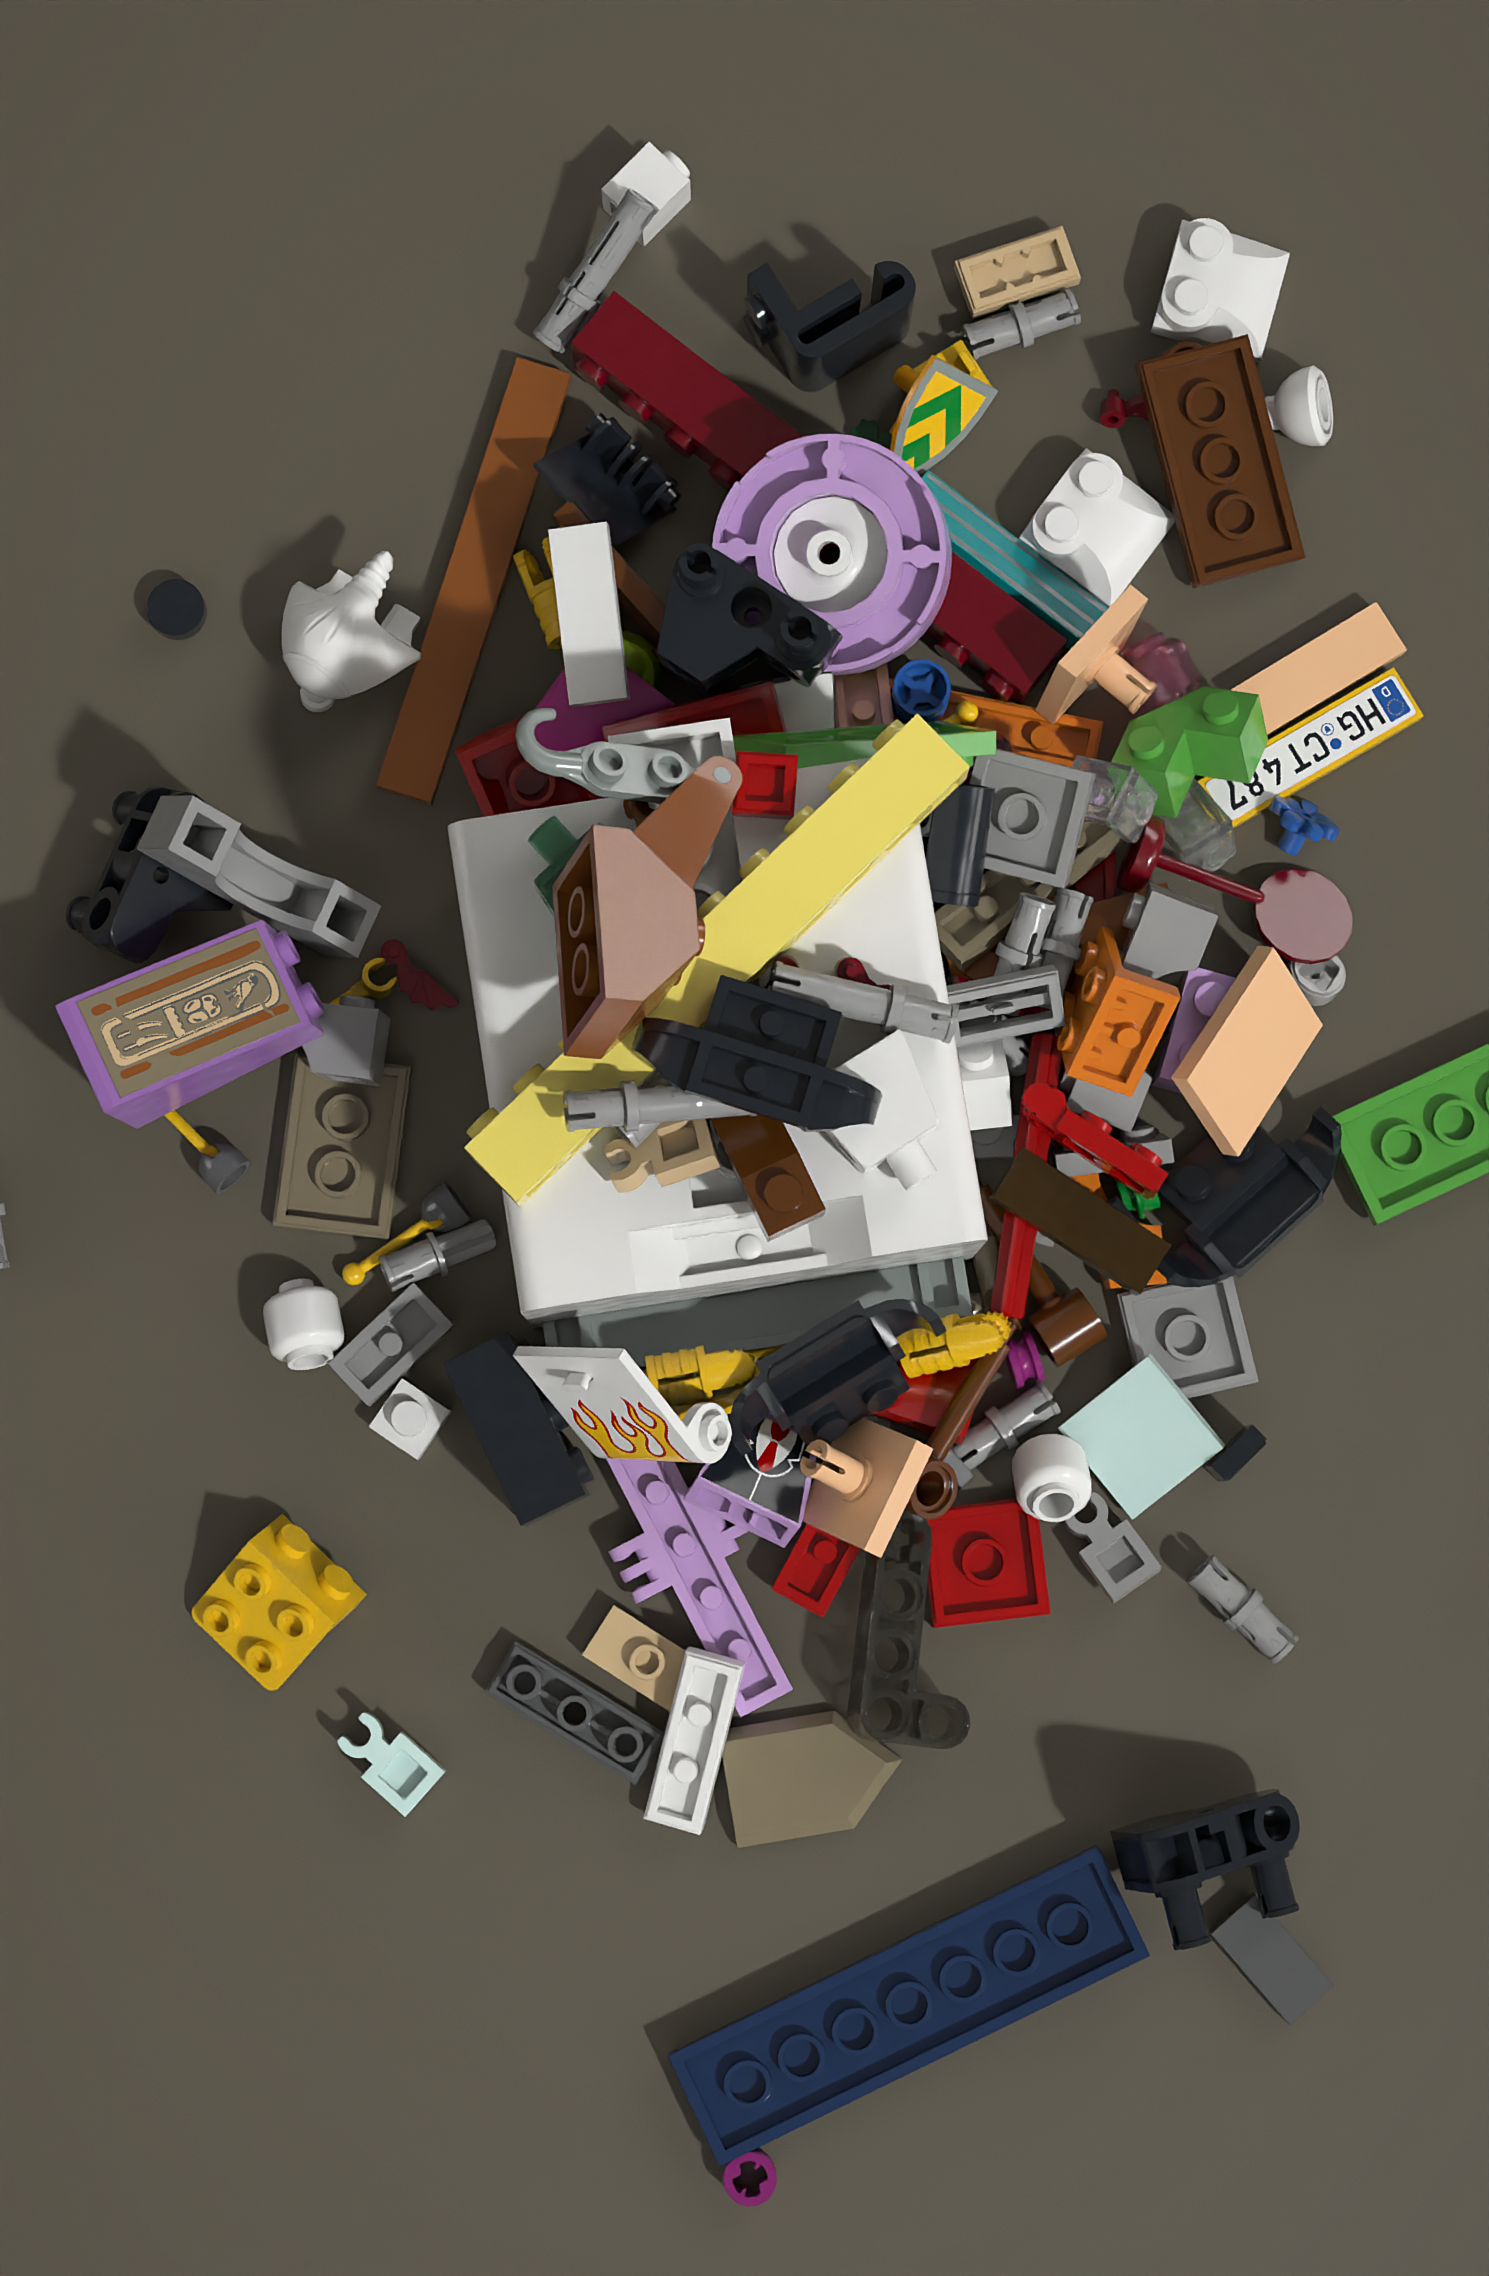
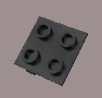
[533,413,681,547]

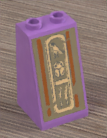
[55,920,325,1129]

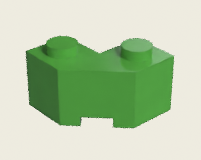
[1110,686,1268,819]

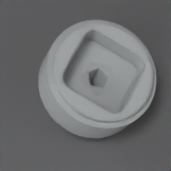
[1286,955,1346,1006]

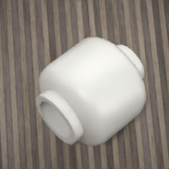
[263,1279,344,1370]
[1012,1434,1092,1522]

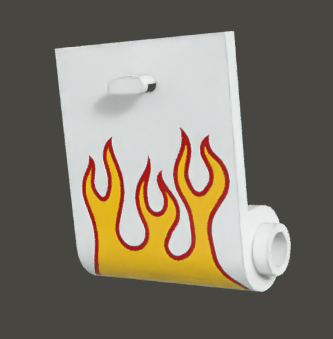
[513,1346,732,1463]

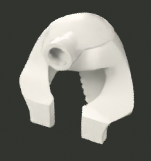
[282,551,422,712]

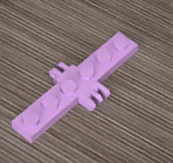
[606,1458,793,1717]

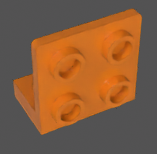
[1056,926,1181,1097]

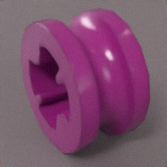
[1005,1330,1045,1389]
[723,2149,777,2207]

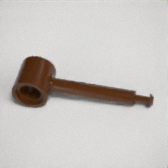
[978,1179,1108,1368]
[904,1317,1022,1519]

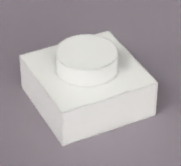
[369,1378,452,1460]

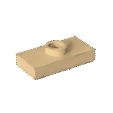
[954,226,1081,320]
[582,1605,686,1712]

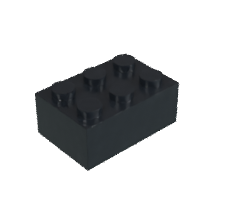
[443,1332,595,1526]

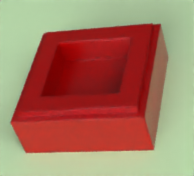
[732,751,798,820]

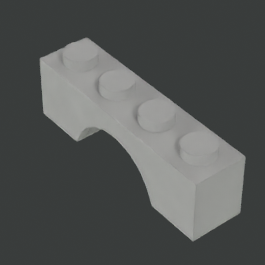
[137,795,381,958]
[1059,882,1219,1133]
[302,994,391,1087]

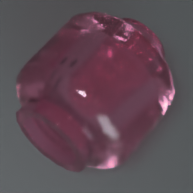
[1121,631,1202,716]

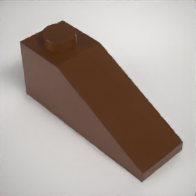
[708,1115,826,1242]

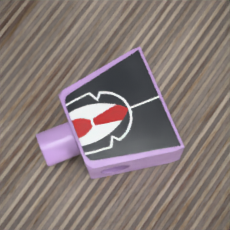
[683,1414,816,1548]

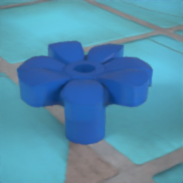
[1269,796,1340,855]

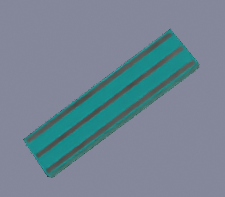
[922,470,1108,649]

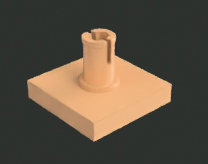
[1035,584,1157,725]
[800,1418,933,1558]

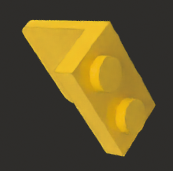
[192,1514,367,1691]

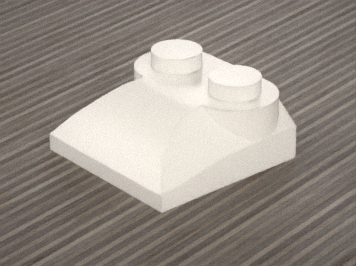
[1150,218,1290,363]
[1019,448,1175,608]

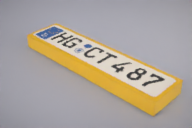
[1195,667,1424,834]

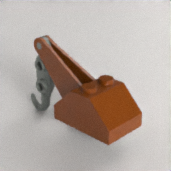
[515,708,743,1059]

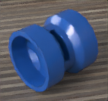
[891,659,951,723]

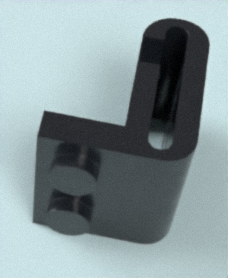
[743,261,916,392]

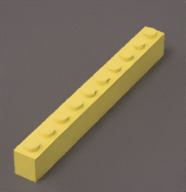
[464,713,970,1207]

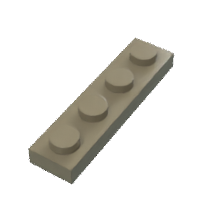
[935,784,1138,972]

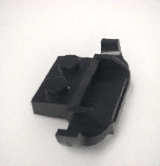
[631,975,882,1132]
[1157,1107,1342,1287]
[729,1299,947,1456]

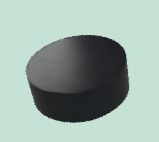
[147,579,207,640]

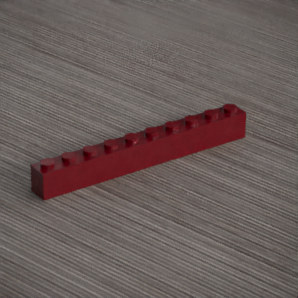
[571,291,1067,705]

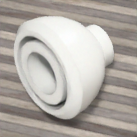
[1265,365,1333,446]

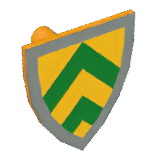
[889,355,998,475]

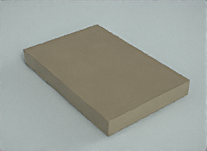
[273,1053,412,1241]

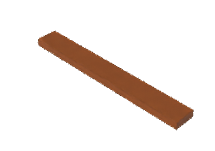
[376,357,572,806]

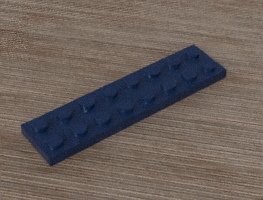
[668,1845,1150,2166]

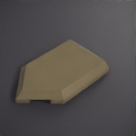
[722,1710,902,1848]

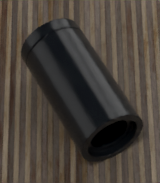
[926,783,995,907]

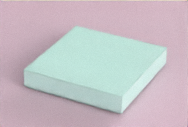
[1058,1353,1225,1520]

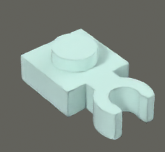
[337,1712,447,1817]

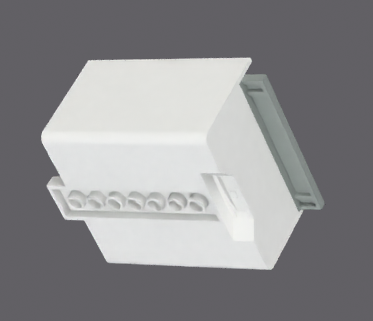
[447,718,988,1368]

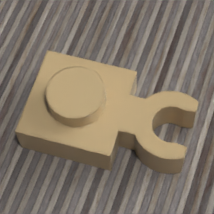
[603,1119,721,1192]

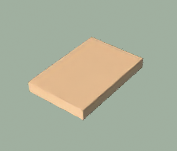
[1171,946,1323,1157]

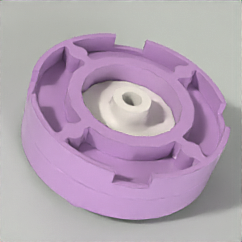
[712,434,952,675]

